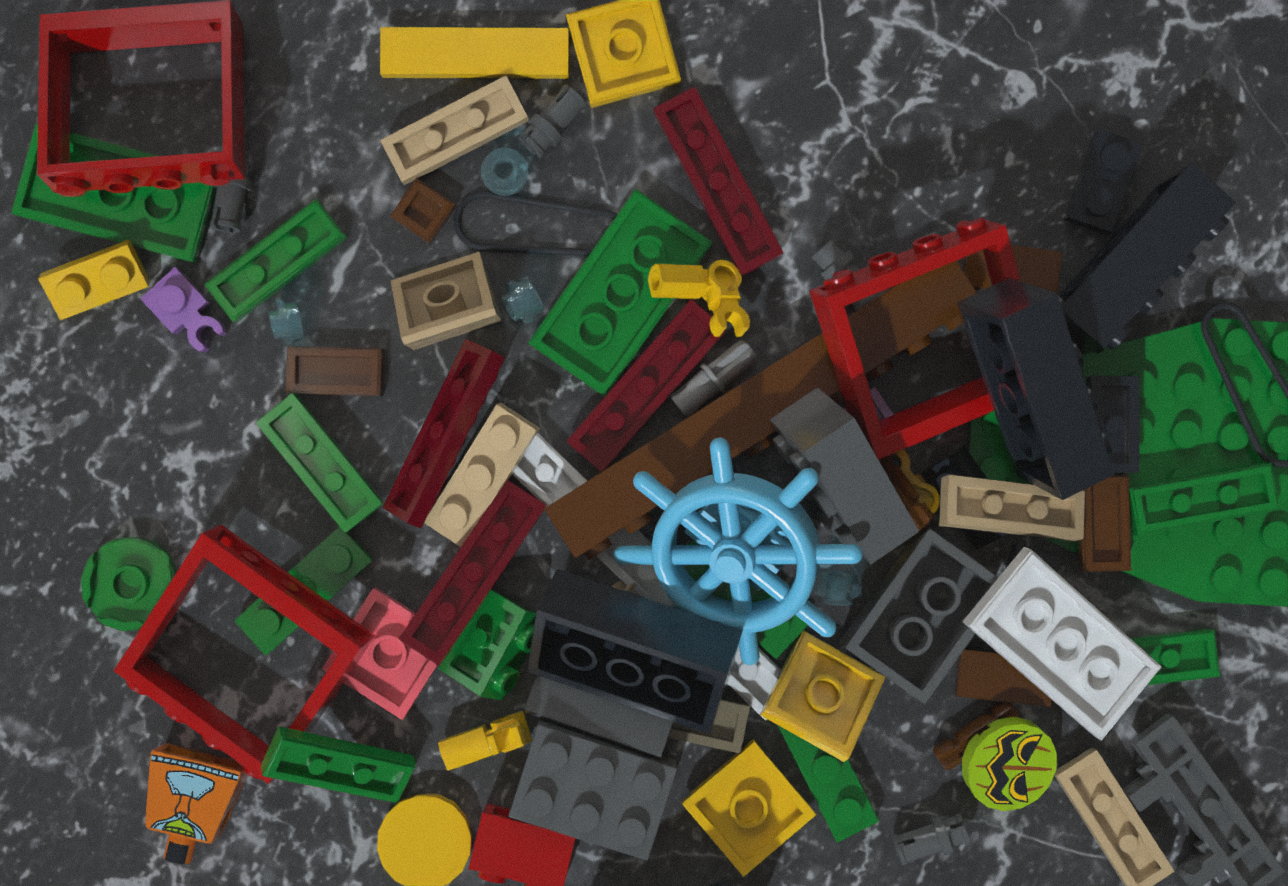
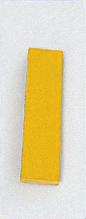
[380,27,569,79]

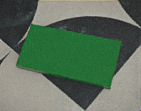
[11,123,217,264]
[528,189,713,397]

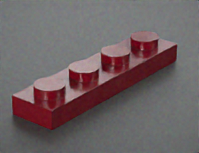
[653,86,784,277]
[566,299,727,472]
[382,339,505,529]
[399,480,547,667]

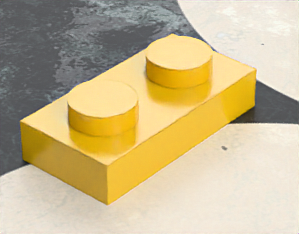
[38,239,150,321]

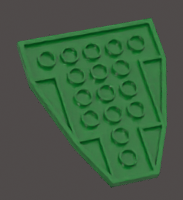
[966,318,1288,607]

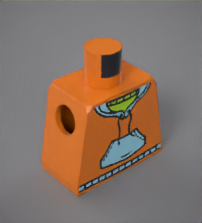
[145,743,249,864]

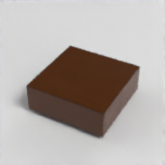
[390,177,457,245]

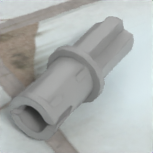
[669,340,757,418]

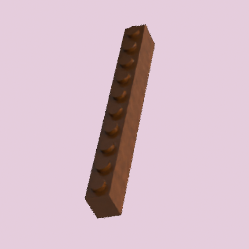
[544,261,977,561]

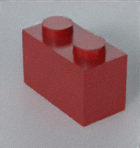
[468,803,576,886]

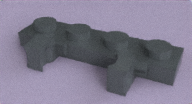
[1123,713,1285,886]

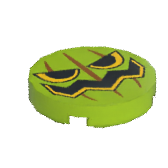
[962,717,1057,811]

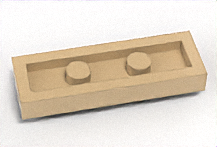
[380,75,529,185]
[424,403,540,547]
[939,475,1085,541]
[1054,747,1175,886]

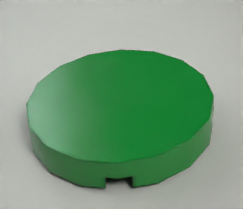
[81,537,178,631]

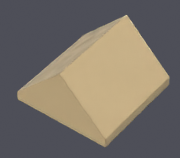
[390,252,502,350]

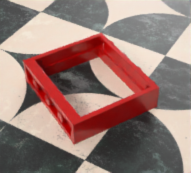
[37,0,245,197]
[809,217,1020,460]
[114,524,375,784]

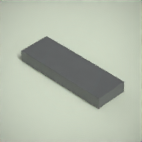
[524,675,674,759]

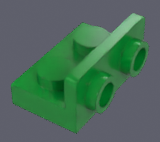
[438,588,537,700]

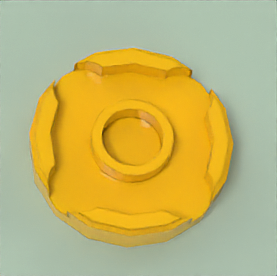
[377,793,473,886]

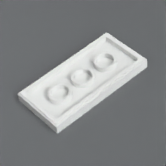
[963,547,1162,741]

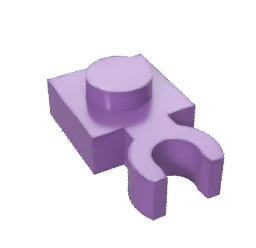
[140,267,228,353]

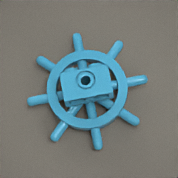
[613,437,863,665]

